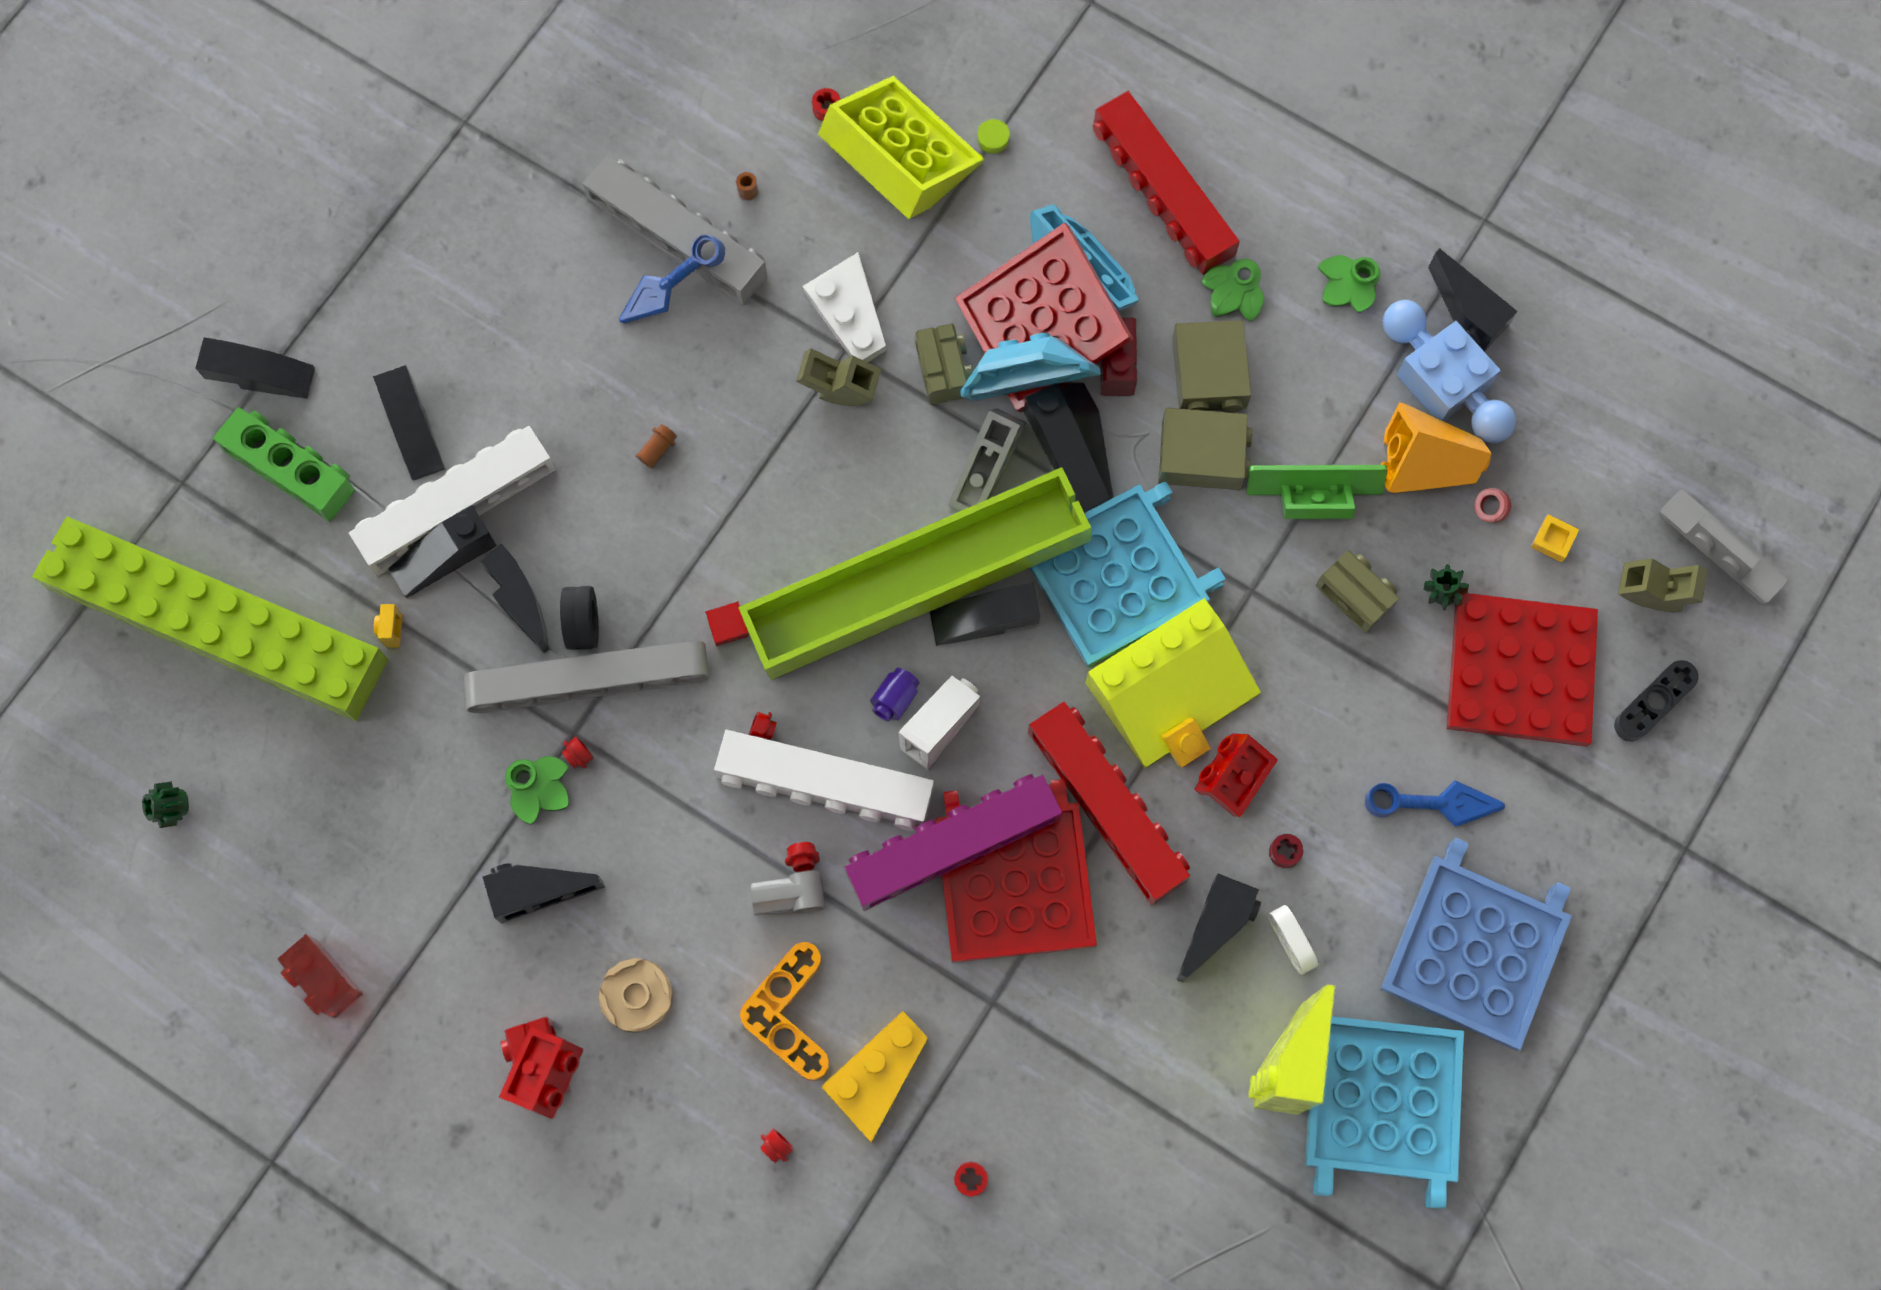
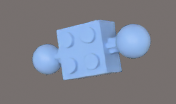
[1383,300,1516,444]

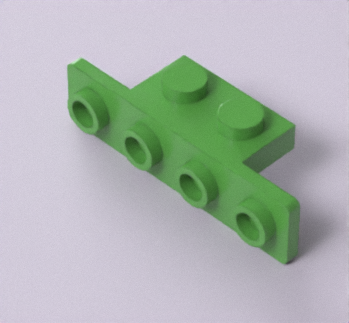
[1246,465,1388,519]

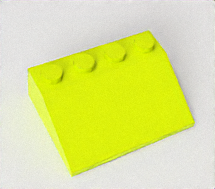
[818,76,984,219]
[1085,598,1261,769]
[1248,984,1335,1115]

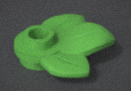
[1318,255,1381,313]
[1201,259,1264,321]
[505,756,569,825]

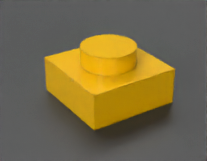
[1530,514,1579,563]
[374,604,403,648]
[1161,717,1211,767]

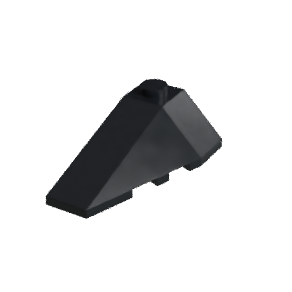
[1023,382,1114,513]

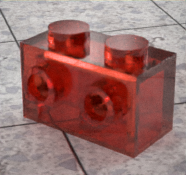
[277,934,363,1018]

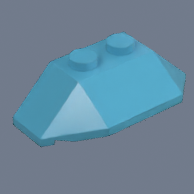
[1030,204,1139,311]
[960,333,1101,401]

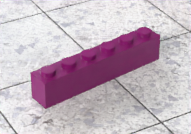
[844,774,1062,911]

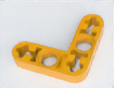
[740,942,830,1081]

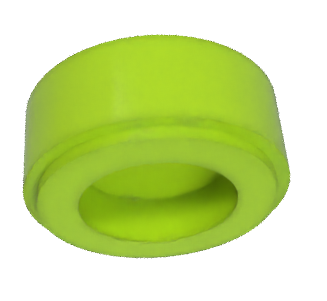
[977,119,1010,154]

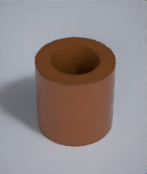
[736,172,758,200]

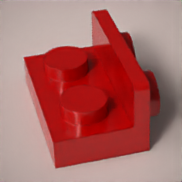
[1194,733,1278,817]
[499,1026,583,1119]

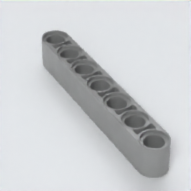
[463,641,709,713]

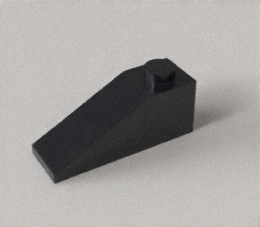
[1428,248,1518,352]
[388,505,497,598]
[482,863,605,924]
[1177,873,1261,982]

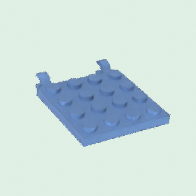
[1380,837,1572,1051]

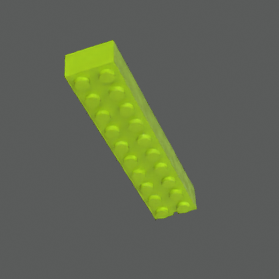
[738,467,1091,680]
[32,516,389,722]

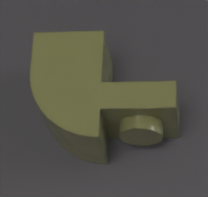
[796,348,881,406]
[1618,558,1708,612]

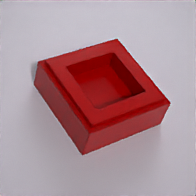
[705,601,749,646]

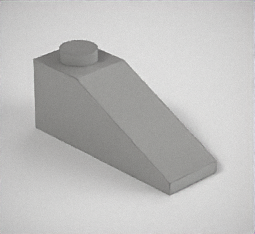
[948,408,1027,511]

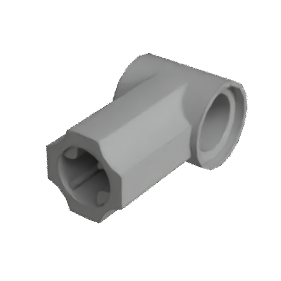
[751,871,825,916]

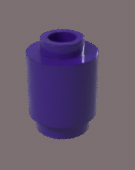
[870,667,920,722]

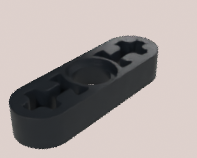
[1614,660,1699,742]

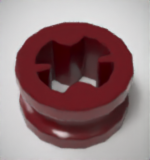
[1269,834,1303,868]

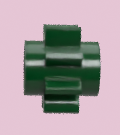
[1424,564,1469,610]
[142,781,189,828]

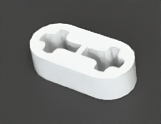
[1268,905,1318,975]

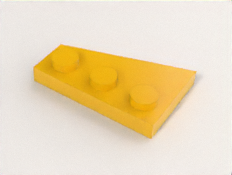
[821,1011,928,1143]

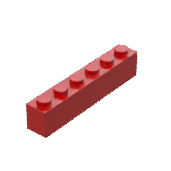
[1092,91,1240,275]
[1028,701,1190,906]

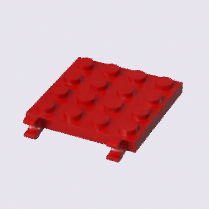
[936,779,1097,963]

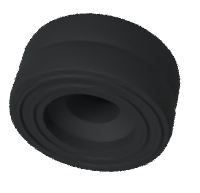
[560,586,599,650]

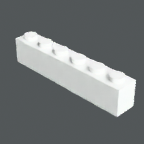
[348,426,556,577]
[714,729,934,831]

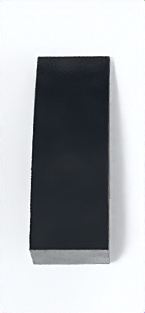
[196,337,315,399]
[373,365,445,481]
[480,543,549,653]
[930,583,1040,646]

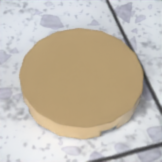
[598,958,673,1033]

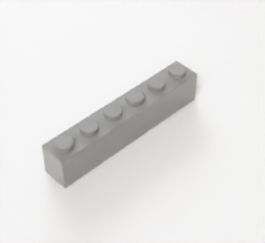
[582,155,767,305]

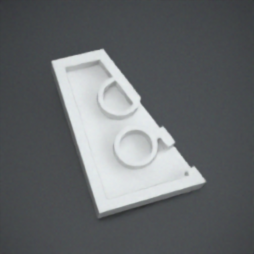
[803,253,886,362]

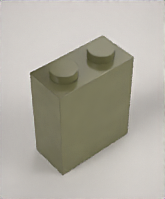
[1172,320,1251,413]
[1158,408,1253,490]

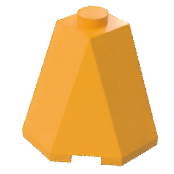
[1381,402,1492,493]

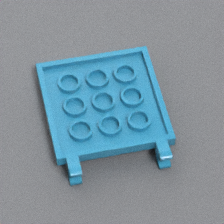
[1029,481,1226,668]
[1305,1016,1464,1209]

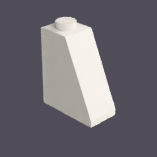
[899,676,980,770]

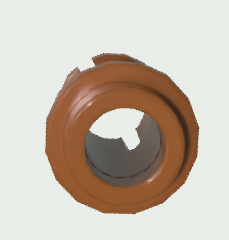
[635,424,677,469]

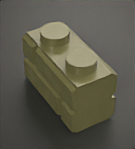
[915,323,972,405]
[1315,550,1399,634]

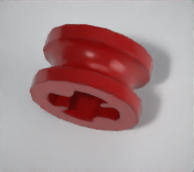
[812,88,841,121]
[954,1162,988,1197]

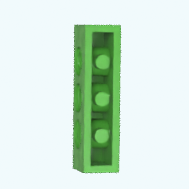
[212,407,355,522]

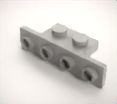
[1659,489,1787,605]

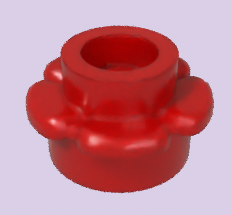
[748,712,777,740]
[562,736,594,769]
[785,842,820,872]
[760,1128,794,1163]

